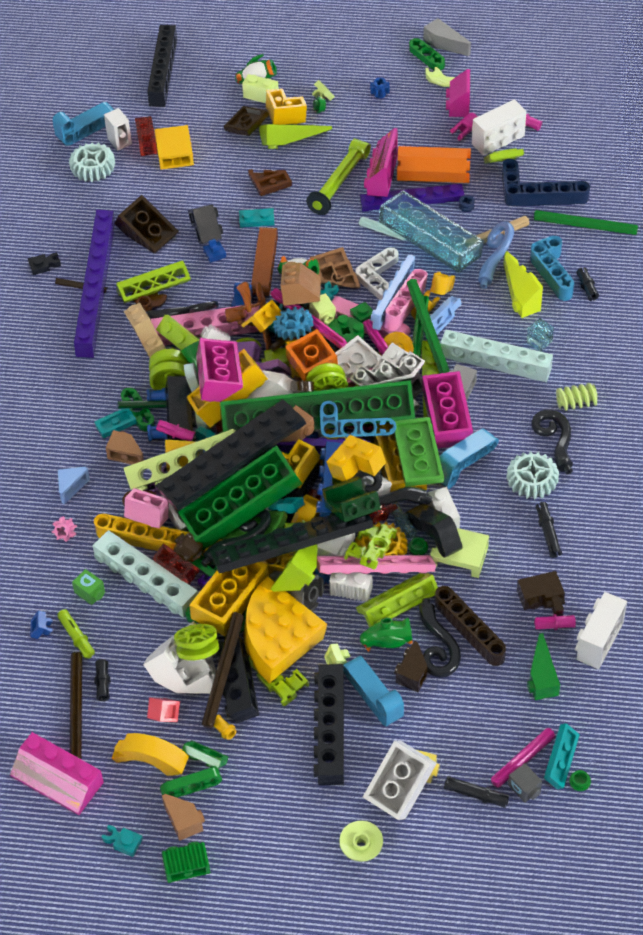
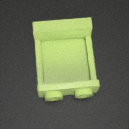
[430,528,489,578]

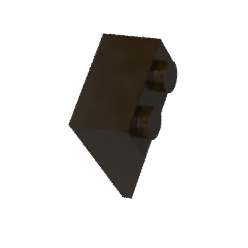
[114,195,179,254]

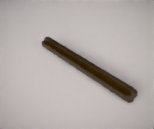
[202,612,244,728]
[70,652,82,759]

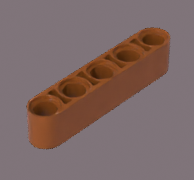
[251,227,278,296]

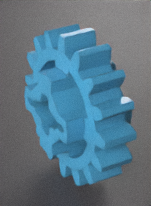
[273,307,314,340]

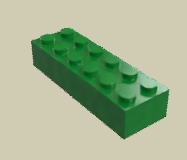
[178,446,302,550]

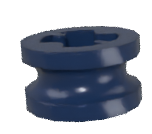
[459,195,475,212]

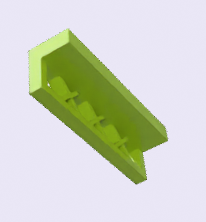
[116,260,191,303]
[356,573,438,628]

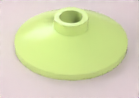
[339,821,383,862]

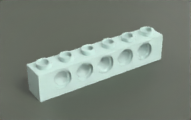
[440,330,553,382]
[92,530,198,617]

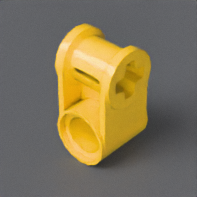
[430,271,455,295]

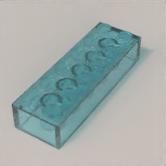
[379,190,484,273]

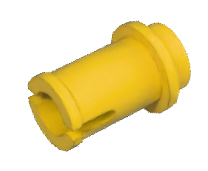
[214,714,236,740]

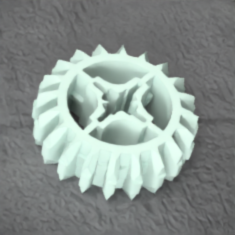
[69,142,115,182]
[506,451,559,500]

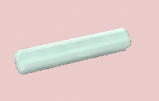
[359,217,408,240]

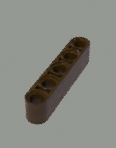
[435,586,506,666]

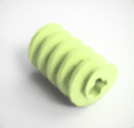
[556,383,597,411]

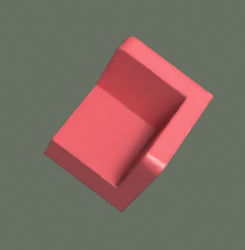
[147,697,180,722]

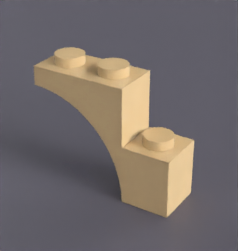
[124,303,166,359]

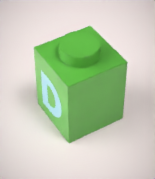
[72,569,105,605]

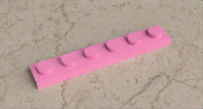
[317,555,436,574]

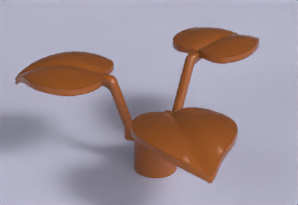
[225,282,272,350]

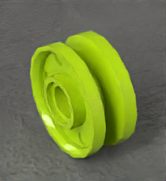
[306,363,348,392]
[174,624,219,661]

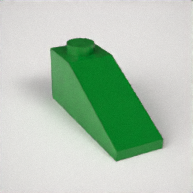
[527,633,560,700]

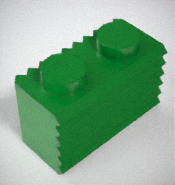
[161,841,211,883]

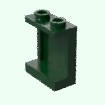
[322,476,381,522]

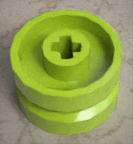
[149,349,189,390]

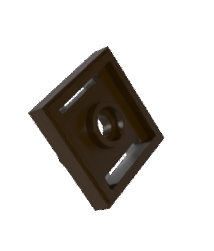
[223,106,269,136]

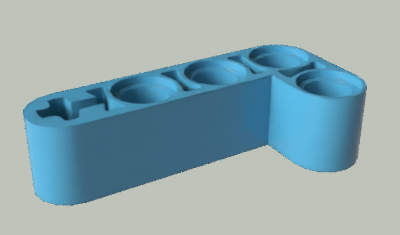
[53,102,115,146]
[530,235,574,301]
[320,401,396,438]
[440,428,499,489]
[343,655,404,727]

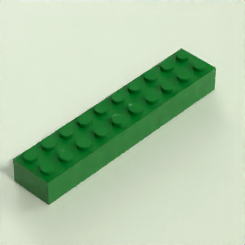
[219,380,415,432]

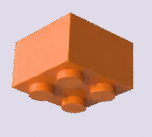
[285,329,338,381]

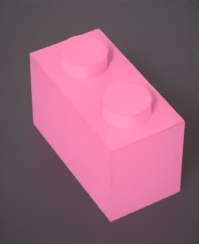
[124,488,169,529]

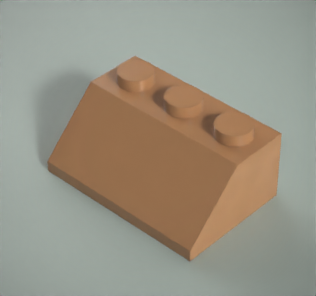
[280,262,321,306]

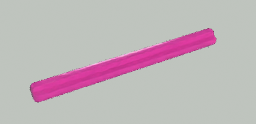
[270,288,347,349]

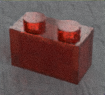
[135,116,157,156]
[152,543,200,585]

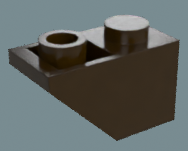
[394,641,427,692]

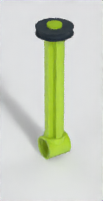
[306,138,371,215]

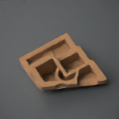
[310,247,360,288]

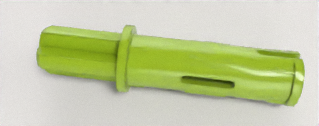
[57,609,95,659]

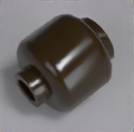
[174,533,203,562]

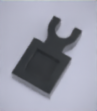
[28,252,61,275]

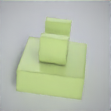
[312,80,335,101]
[324,644,350,665]

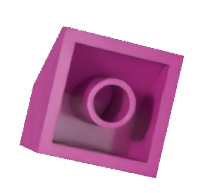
[446,69,470,117]

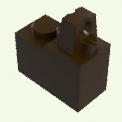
[517,571,565,616]

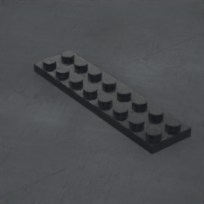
[156,400,306,511]
[210,512,374,574]

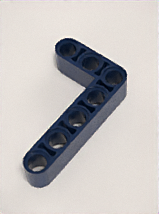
[502,158,590,206]

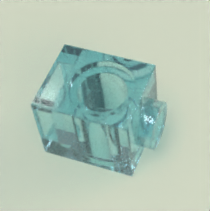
[527,318,554,352]

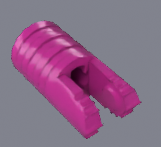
[450,112,478,141]

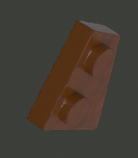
[248,169,292,196]

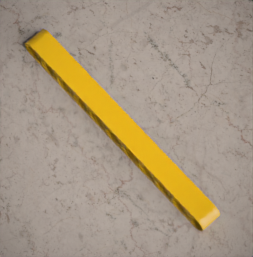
[94,514,293,574]

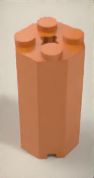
[397,146,471,183]

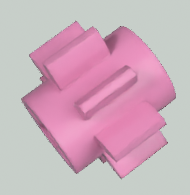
[52,516,77,542]

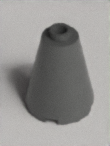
[269,571,324,612]

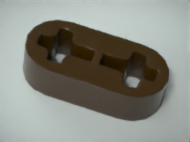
[290,381,314,391]

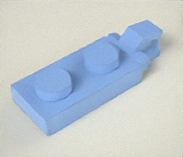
[430,296,462,334]

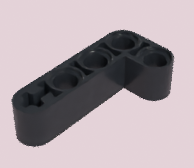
[405,503,463,558]

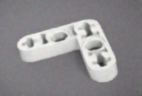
[356,248,399,300]

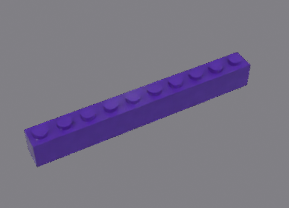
[74,209,115,358]

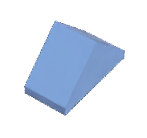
[58,467,90,505]

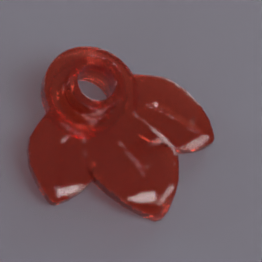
[369,504,398,524]

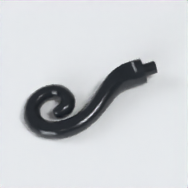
[147,301,219,320]
[531,409,573,475]
[353,470,432,506]
[201,509,272,567]
[419,598,461,678]

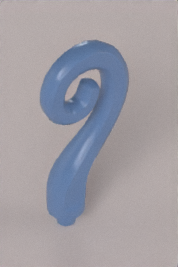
[478,221,514,289]

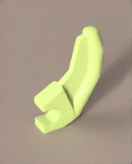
[425,67,455,87]

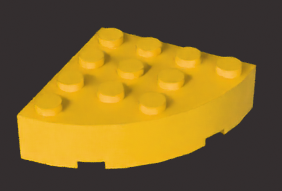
[243,576,327,684]

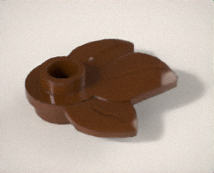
[131,286,167,312]

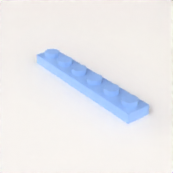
[371,255,415,330]

